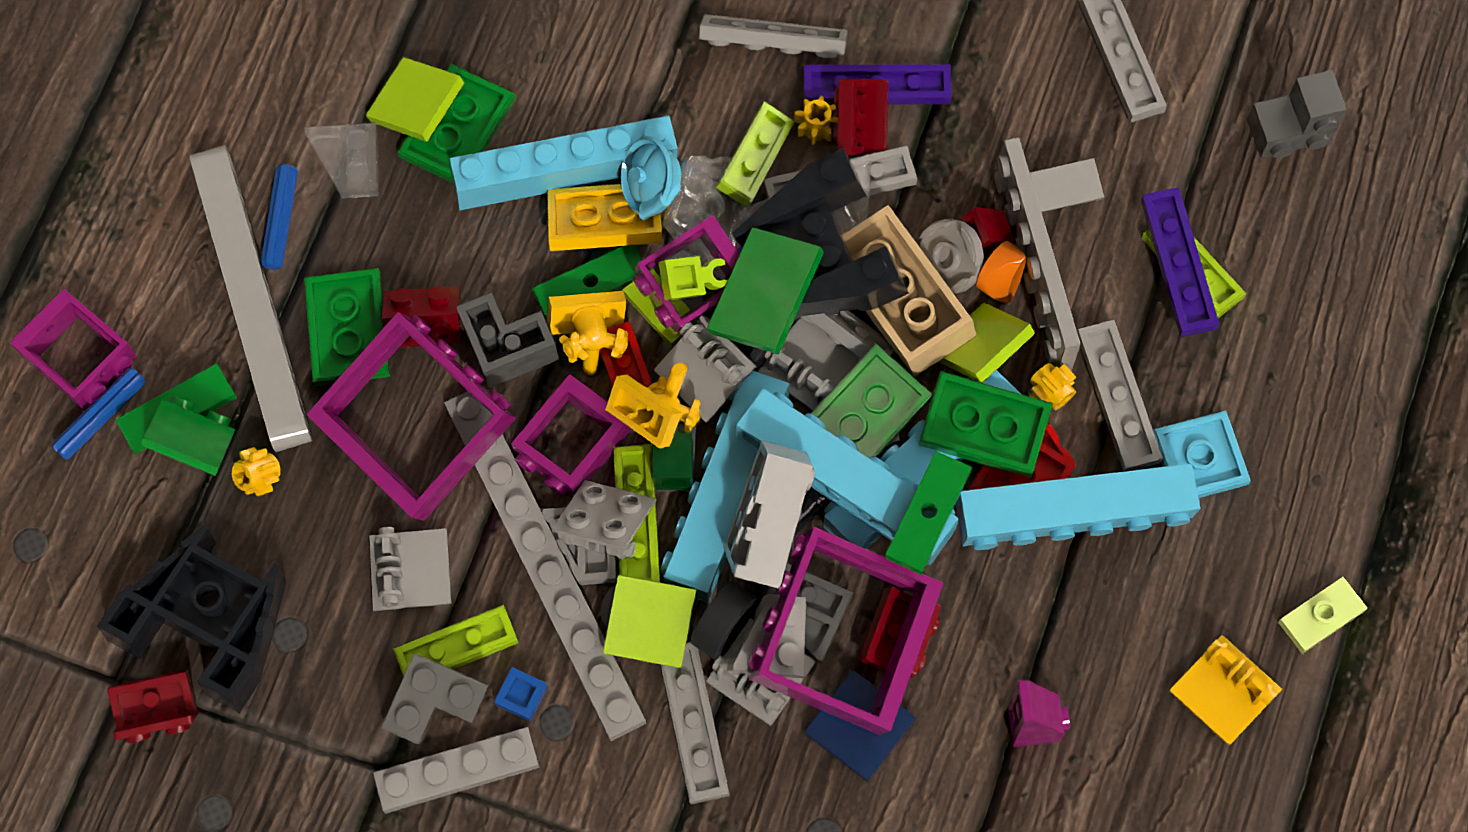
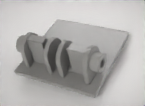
[654,314,757,422]
[758,318,859,410]
[552,480,656,559]
[369,527,452,611]
[706,618,816,726]

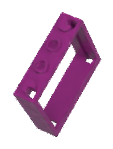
[306,312,516,521]
[748,527,944,735]

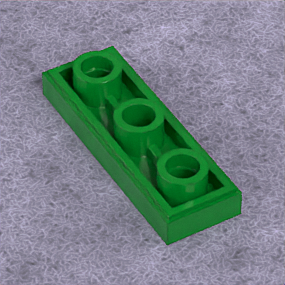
[532,245,643,320]
[115,364,237,455]
[885,451,972,575]

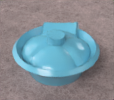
[621,136,681,220]

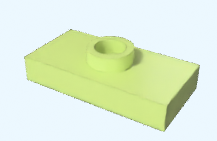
[1278,577,1367,654]

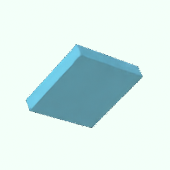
[1153,411,1251,498]

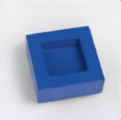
[494,667,548,722]

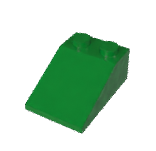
[140,395,235,476]

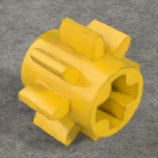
[795,96,838,145]
[1029,363,1077,410]
[232,447,280,496]

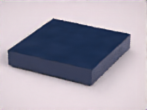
[804,670,916,783]

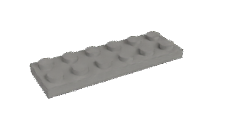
[994,137,1080,371]

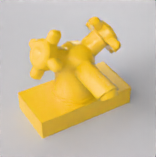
[547,291,628,376]
[605,363,701,448]

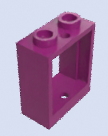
[633,215,740,334]
[10,289,137,411]
[511,374,632,498]

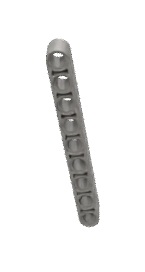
[190,145,313,453]

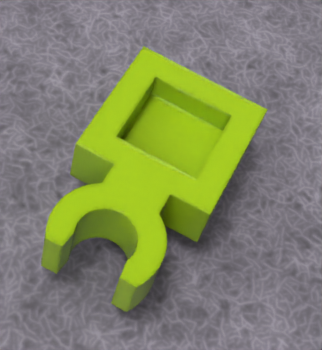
[659,256,728,301]

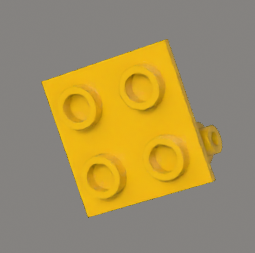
[1169,635,1282,746]

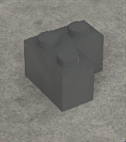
[1247,70,1347,158]
[456,293,559,388]
[381,654,489,744]

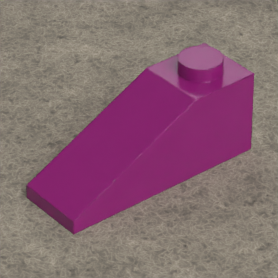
[1008,680,1070,747]

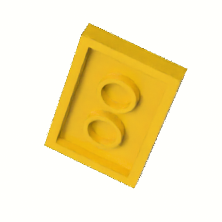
[548,184,663,251]

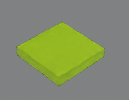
[366,57,464,142]
[938,303,1035,383]
[603,575,696,668]

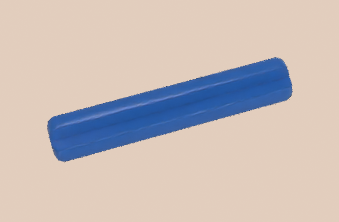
[261,164,298,270]
[52,368,145,460]

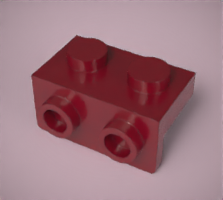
[833,78,889,155]
[382,286,462,347]
[858,587,941,678]
[107,669,199,743]

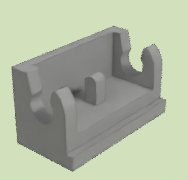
[1030,158,1104,212]

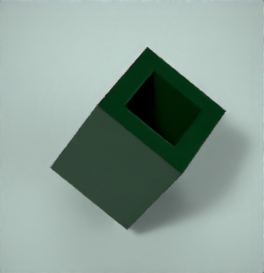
[653,429,694,490]

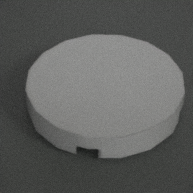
[919,219,984,294]

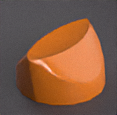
[976,241,1026,304]

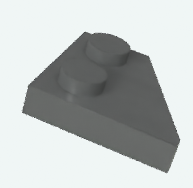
[766,564,853,663]

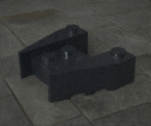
[732,148,909,320]
[97,525,287,714]

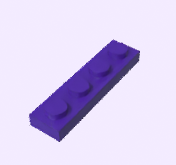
[804,65,951,105]
[1141,187,1219,337]

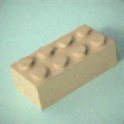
[842,205,976,378]

